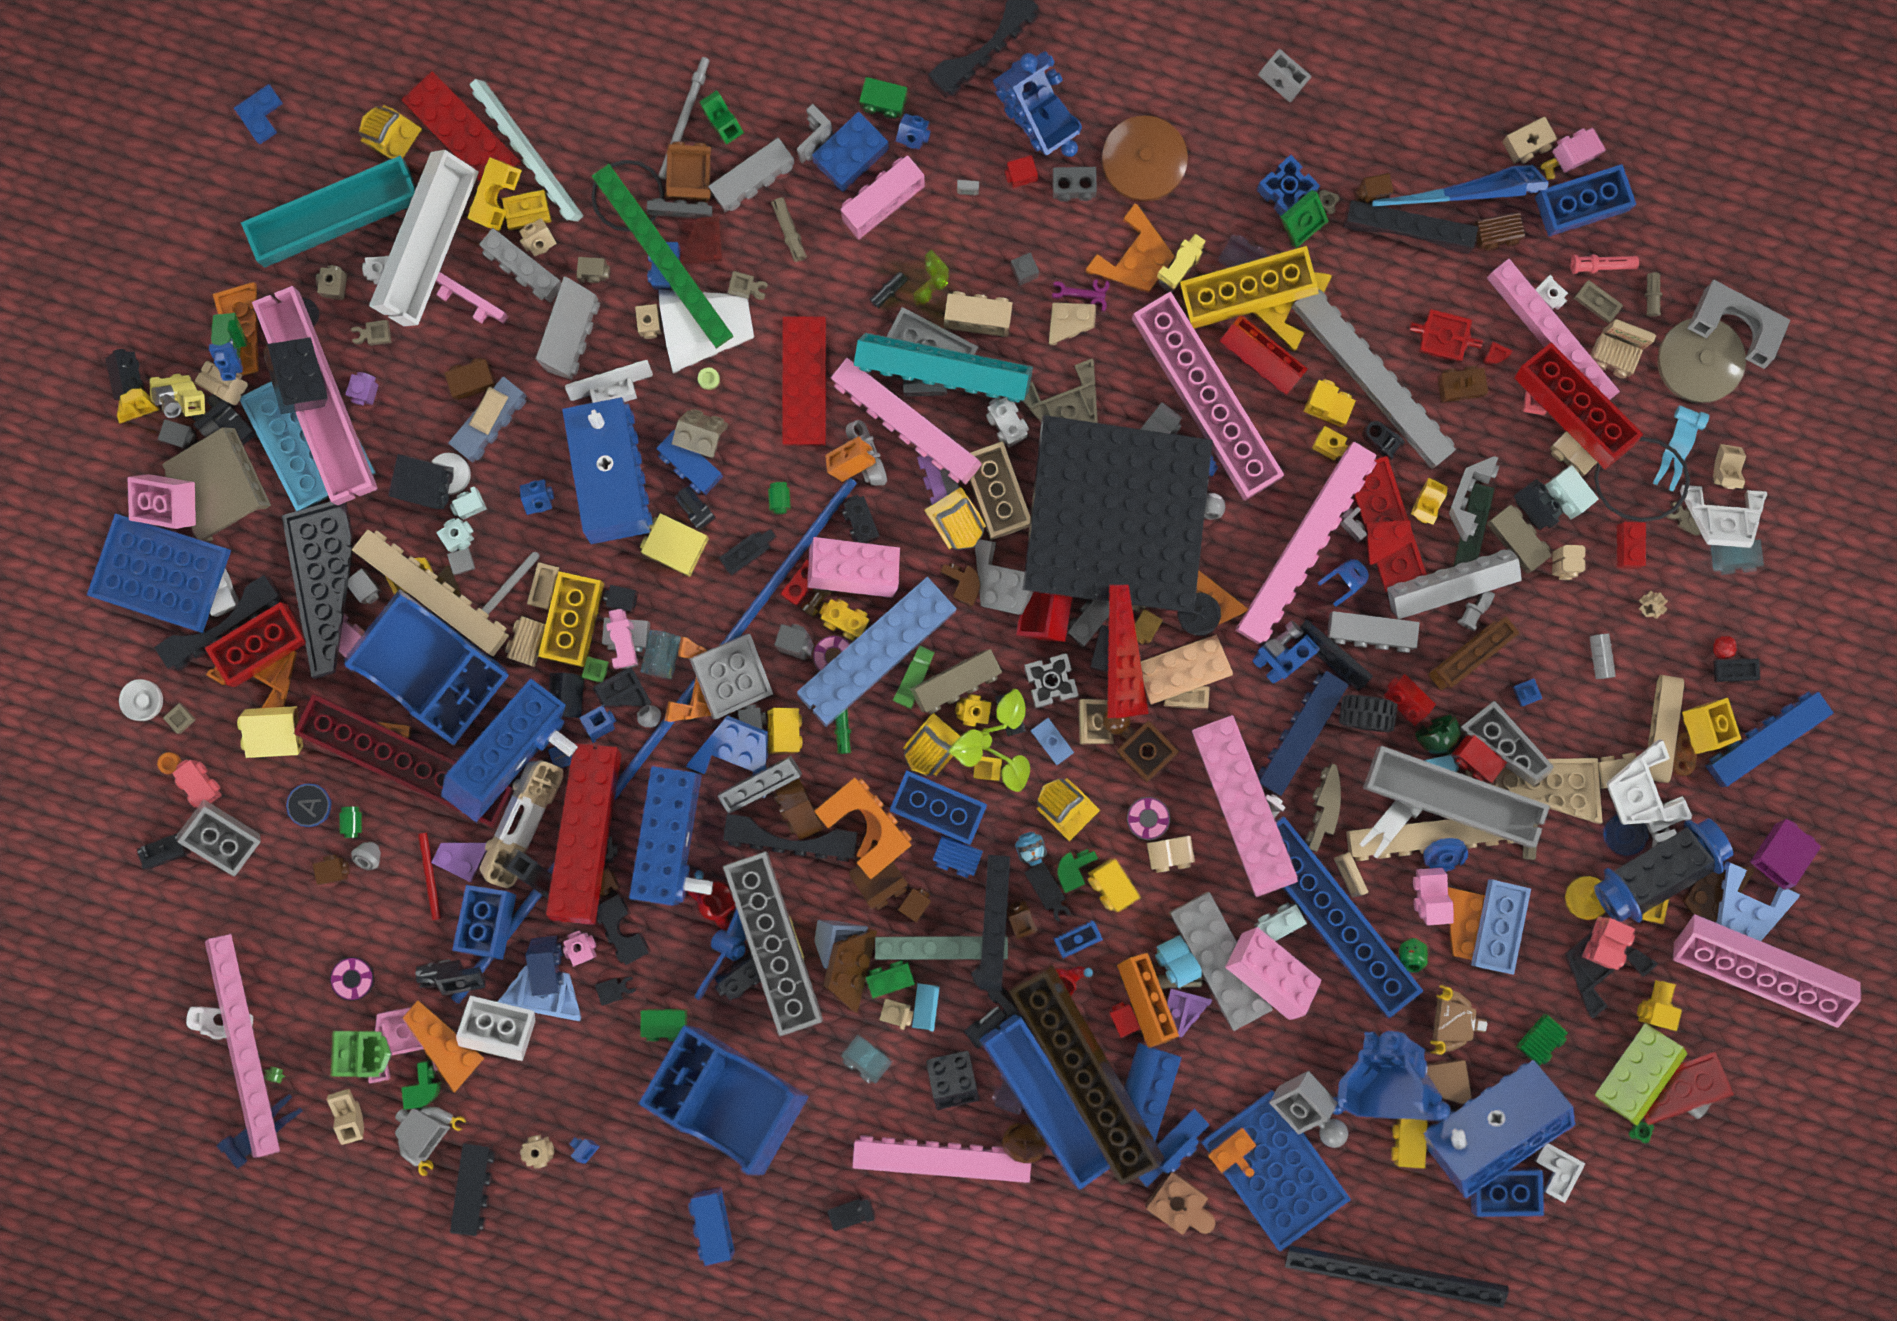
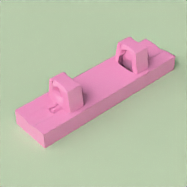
[436,272,508,324]

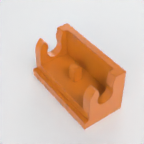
[825,436,876,482]

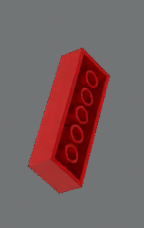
[1514,342,1643,470]

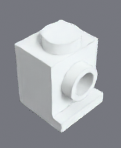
[1536,275,1568,310]

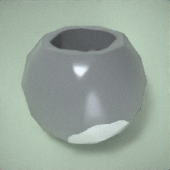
[1204,493,1226,520]

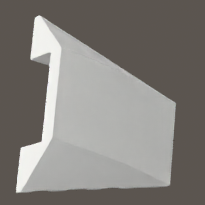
[659,289,754,373]

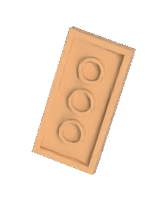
[1141,634,1233,704]

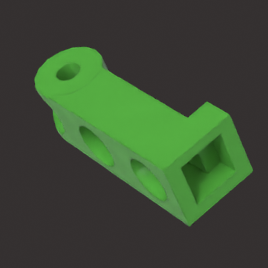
[893,646,935,709]

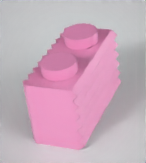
[1553,128,1606,173]

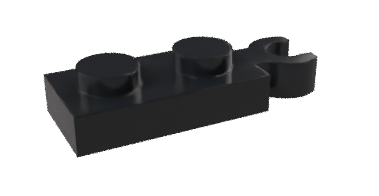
[1024,862,1070,922]

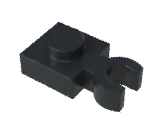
[595,976,637,1006]

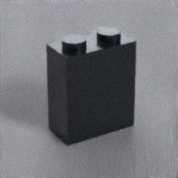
[388,454,454,509]

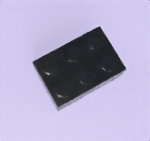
[264,337,328,414]

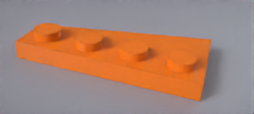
[213,282,259,375]

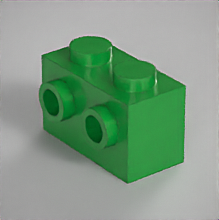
[866,960,915,998]

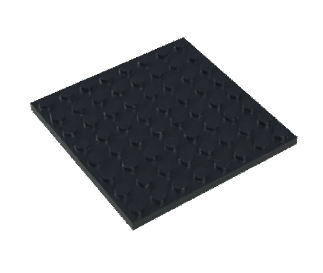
[1022,415,1213,613]

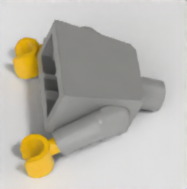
[395,1107,466,1176]

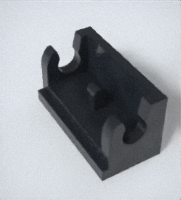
[137,832,191,870]

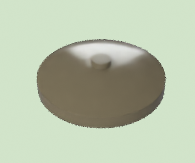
[1657,318,1746,403]

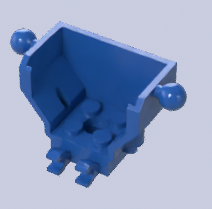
[993,51,1082,157]
[1332,1031,1450,1121]

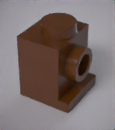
[599,868,621,898]

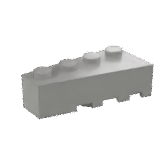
[1460,701,1554,787]

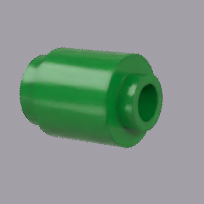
[768,482,791,515]
[339,807,362,838]

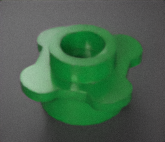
[1629,1121,1654,1143]

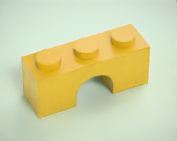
[467,157,522,231]

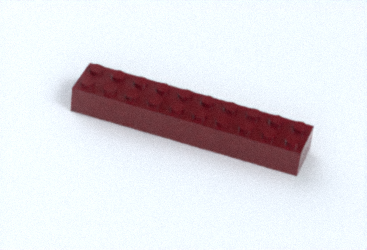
[293,694,514,828]

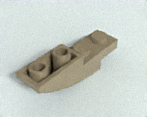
[1305,764,1341,852]

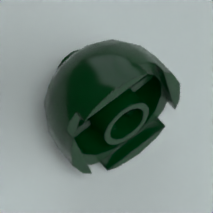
[1415,715,1461,755]

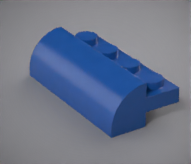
[1124,1042,1182,1140]

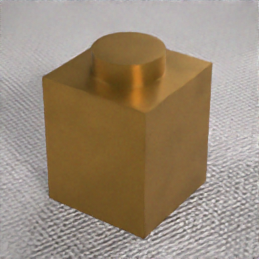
[1135,609,1163,645]

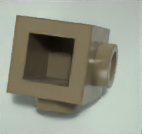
[316,265,347,300]

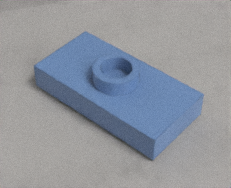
[1031,718,1074,766]

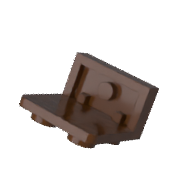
[849,862,908,910]

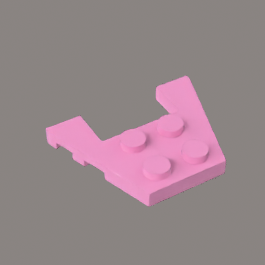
[368,1007,438,1083]

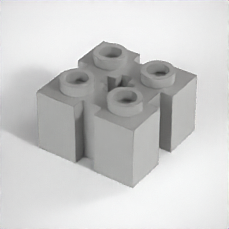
[1024,653,1079,709]

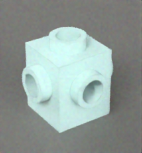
[436,518,474,553]

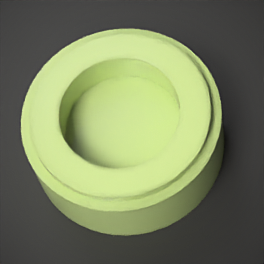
[698,368,720,390]

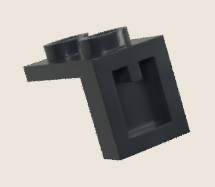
[827,1195,876,1231]

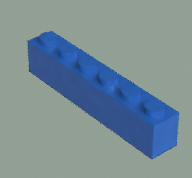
[1705,691,1834,787]

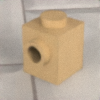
[635,304,662,339]

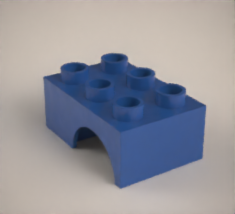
[344,589,509,745]
[638,1025,809,1175]

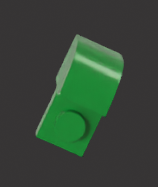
[699,90,744,145]
[1057,849,1098,893]
[402,1060,442,1110]

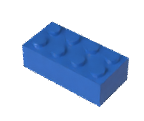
[1535,164,1636,237]
[889,770,987,845]

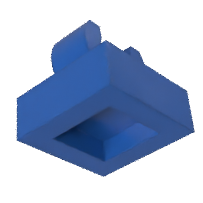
[1512,679,1543,707]
[570,1137,600,1164]

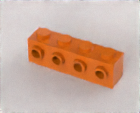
[1117,953,1179,1048]

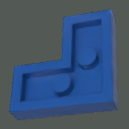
[234,84,283,145]

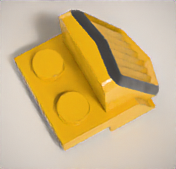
[359,105,422,160]
[924,487,986,550]
[903,713,961,777]
[1036,778,1100,841]

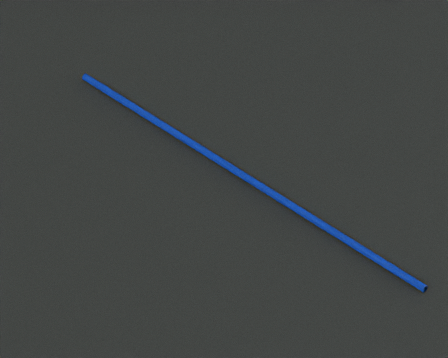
[451,478,857,1004]

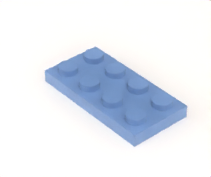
[1471,879,1531,975]

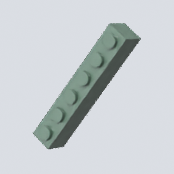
[875,936,1008,959]

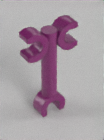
[1052,279,1109,312]

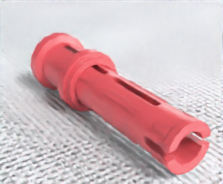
[1570,254,1639,274]

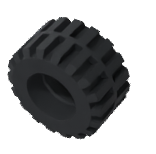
[1339,695,1398,732]

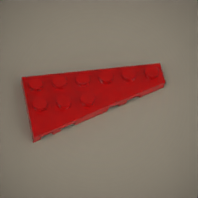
[1108,584,1149,719]

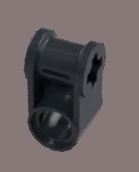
[1362,421,1405,460]

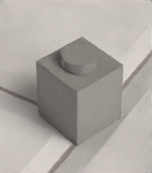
[348,569,382,604]

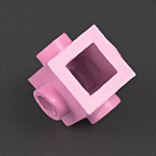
[562,930,597,966]

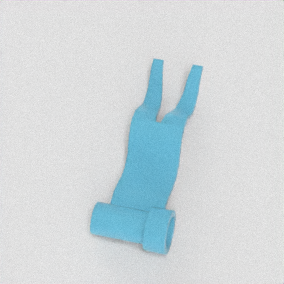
[1653,405,1709,491]

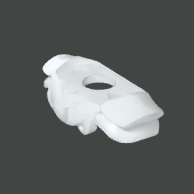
[187,1007,253,1040]

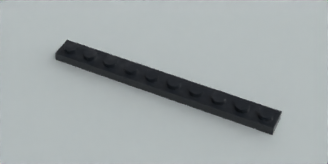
[1285,1245,1509,1308]

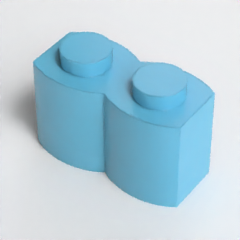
[1155,935,1202,988]

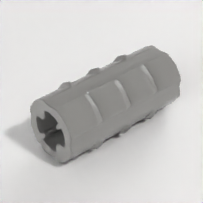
[1589,634,1616,679]

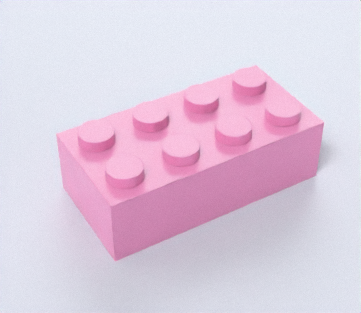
[841,155,925,240]
[807,537,900,598]
[1225,927,1322,1020]

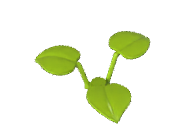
[948,689,1030,792]

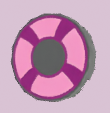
[1127,797,1170,840]

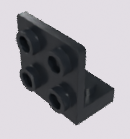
[926,1051,980,1111]

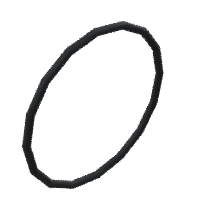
[1594,437,1690,522]

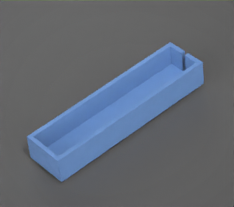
[797,577,956,727]

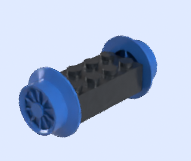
[1594,818,1733,922]

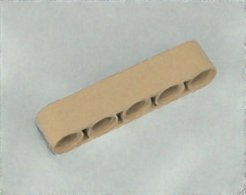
[1648,675,1684,783]

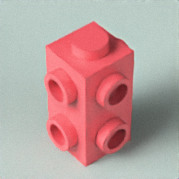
[172,760,222,807]

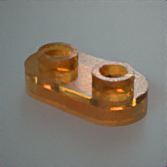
[1672,732,1697,776]

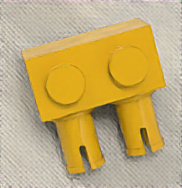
[1637,980,1682,1031]

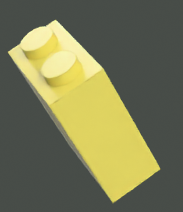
[640,513,709,577]
[237,706,303,758]

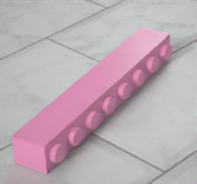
[1487,259,1620,400]
[831,358,982,485]
[853,1135,1031,1183]

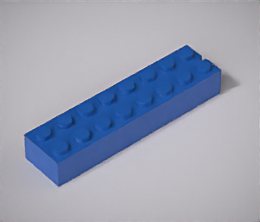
[979,1014,1111,1190]

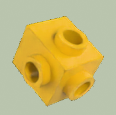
[955,694,991,726]

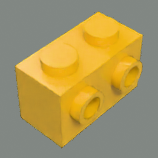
[767,708,802,754]

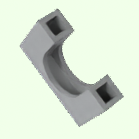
[1688,280,1790,369]

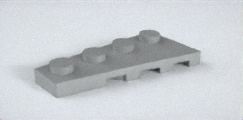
[887,307,979,355]

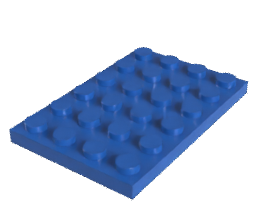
[87,513,231,633]
[1201,1090,1351,1252]

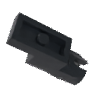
[416,959,486,996]

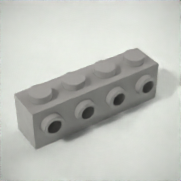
[479,228,562,303]

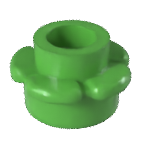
[264,1066,285,1084]

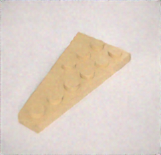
[1465,758,1602,824]

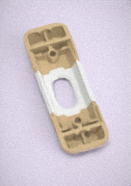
[480,760,563,888]

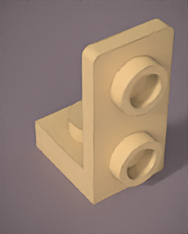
[880,999,914,1030]

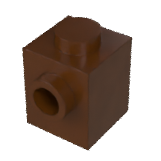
[313,855,350,885]

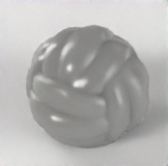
[637,705,661,728]

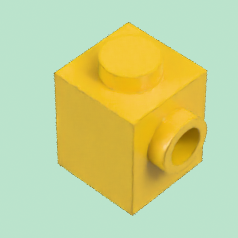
[1312,426,1348,460]

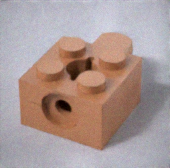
[1144,1172,1215,1235]

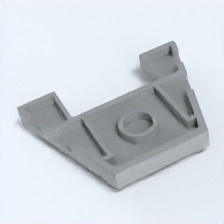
[975,539,1033,615]

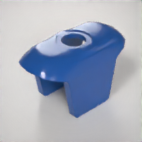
[1317,559,1369,607]

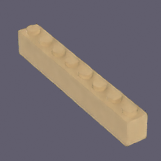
[352,530,509,656]
[1346,819,1515,861]

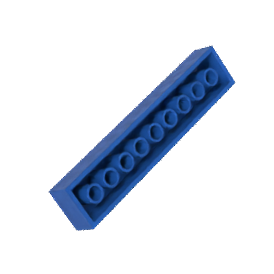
[1275,817,1423,1018]

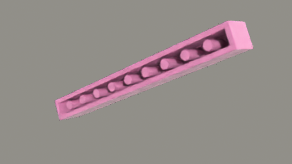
[205,934,280,1158]

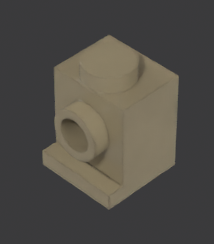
[577,257,610,283]

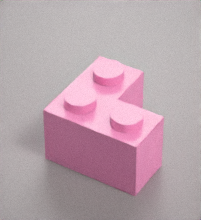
[1413,868,1454,925]

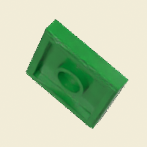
[1280,189,1329,248]

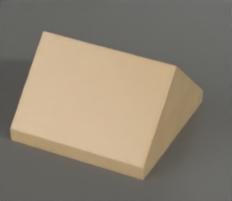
[1078,699,1114,745]

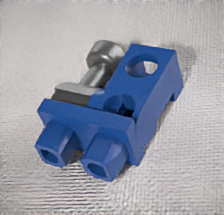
[1252,620,1320,684]

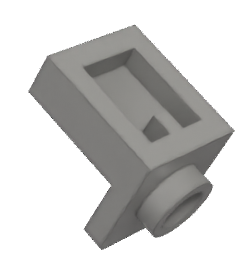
[1340,507,1367,543]

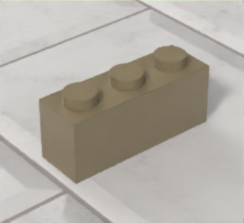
[1486,505,1552,574]

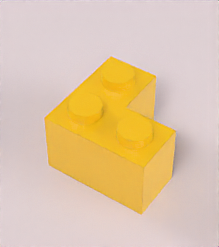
[1303,379,1356,428]

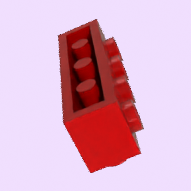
[1220,315,1308,395]

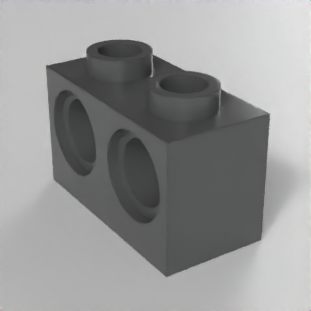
[1052,167,1097,202]

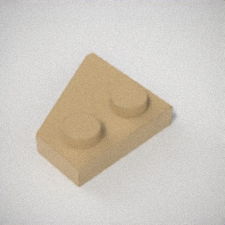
[1049,303,1096,346]

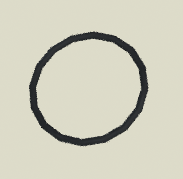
[591,160,665,232]

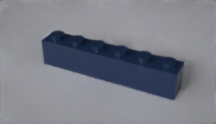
[1257,671,1349,797]

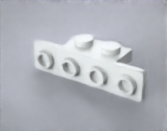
[565,360,653,403]

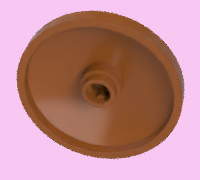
[1102,116,1188,202]

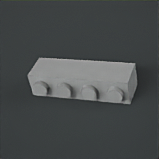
[708,138,795,212]
[1327,611,1420,653]

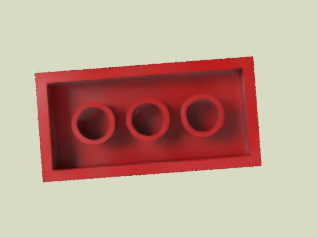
[205,602,305,687]

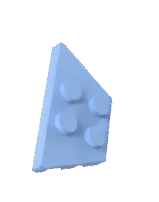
[498,965,581,1021]

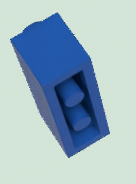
[656,430,723,495]

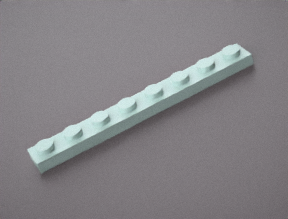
[469,79,583,221]

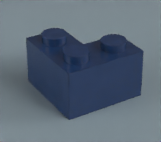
[526,936,564,996]

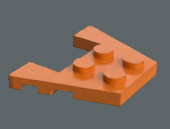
[1085,204,1175,293]
[665,637,733,722]
[206,651,297,708]

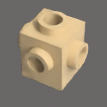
[519,218,557,257]
[520,1135,554,1169]

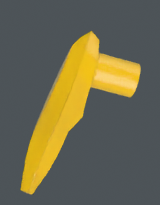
[1540,158,1560,180]

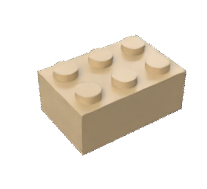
[944,291,1013,337]

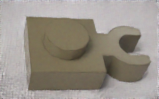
[728,271,768,300]
[351,320,391,346]
[1666,502,1700,536]

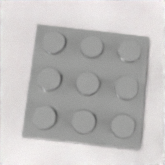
[689,633,773,719]

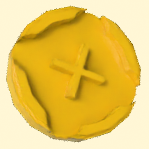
[1565,876,1606,920]

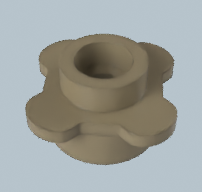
[1319,190,1339,214]

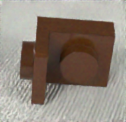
[1007,901,1037,939]

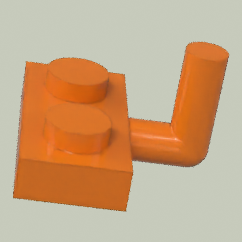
[1207,1127,1256,1177]

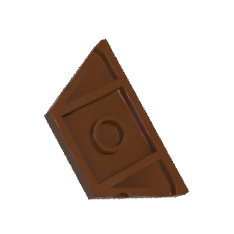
[1683,865,1755,923]
[823,928,877,1013]

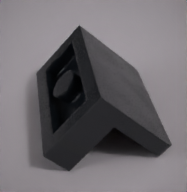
[549,673,584,718]

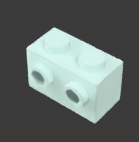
[1545,465,1598,519]
[1254,903,1307,941]

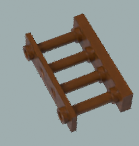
[1427,616,1520,691]

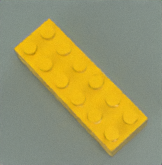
[1180,246,1319,329]

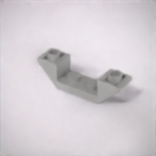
[1449,456,1500,541]

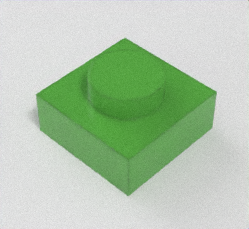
[582,656,610,683]

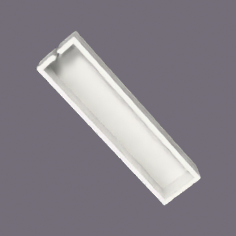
[369,150,479,326]

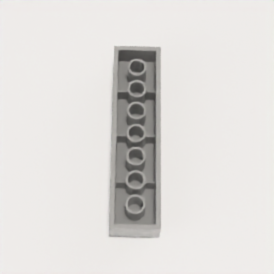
[723,852,823,1037]

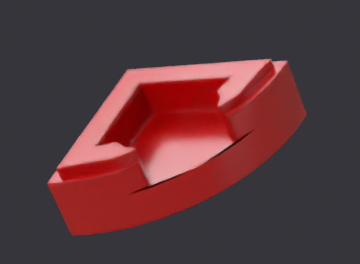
[1483,342,1512,364]

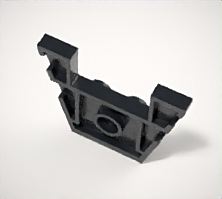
[1564,931,1659,1019]

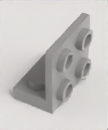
[797,104,833,163]

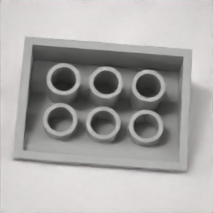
[536,277,600,380]

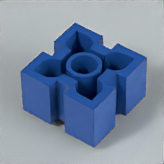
[1256,155,1320,216]

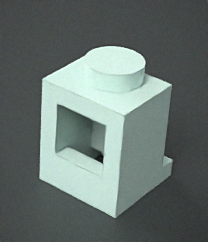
[450,487,487,520]

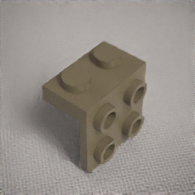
[672,409,728,458]

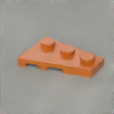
[1448,887,1485,960]

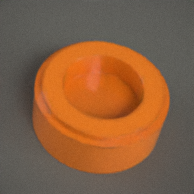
[157,752,181,774]

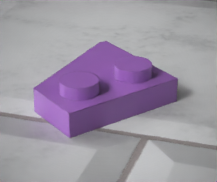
[431,843,487,882]
[1167,988,1212,1037]

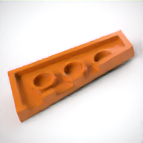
[402,1001,484,1093]

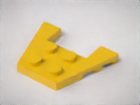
[1253,272,1332,351]

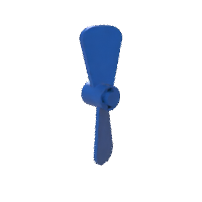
[695,909,747,1000]

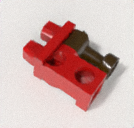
[781,559,834,618]

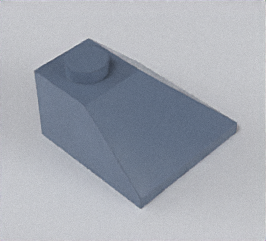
[814,920,868,969]

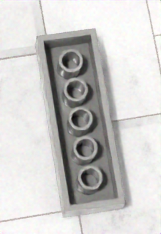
[1169,892,1273,1031]

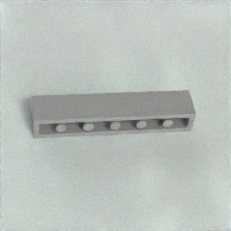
[1387,549,1522,620]

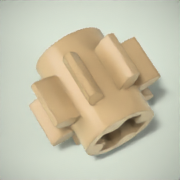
[1639,591,1668,619]

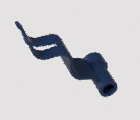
[216,1094,303,1169]

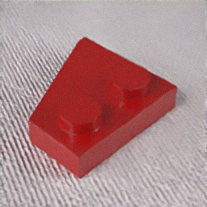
[1365,520,1412,565]

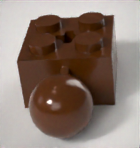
[1103,710,1179,783]

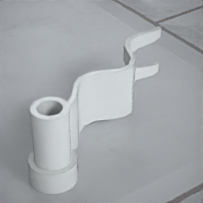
[1359,800,1422,858]

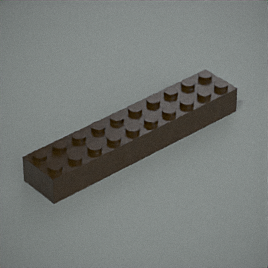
[1009,965,1164,1185]

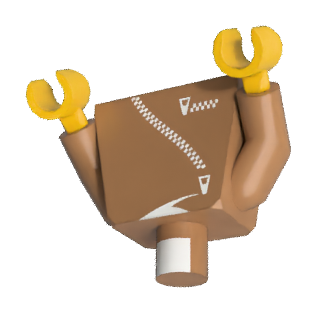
[1430,985,1487,1055]

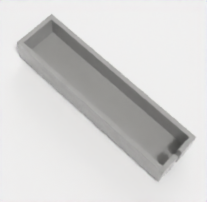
[1363,746,1550,848]

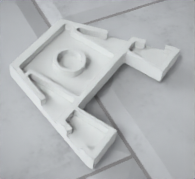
[1680,485,1767,548]
[1606,739,1692,825]

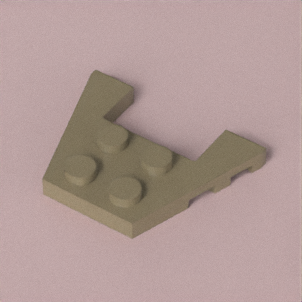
[1022,358,1098,423]

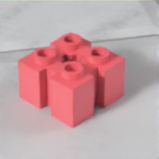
[1582,917,1635,970]

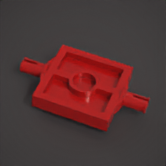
[1409,309,1483,362]

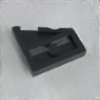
[592,668,652,707]

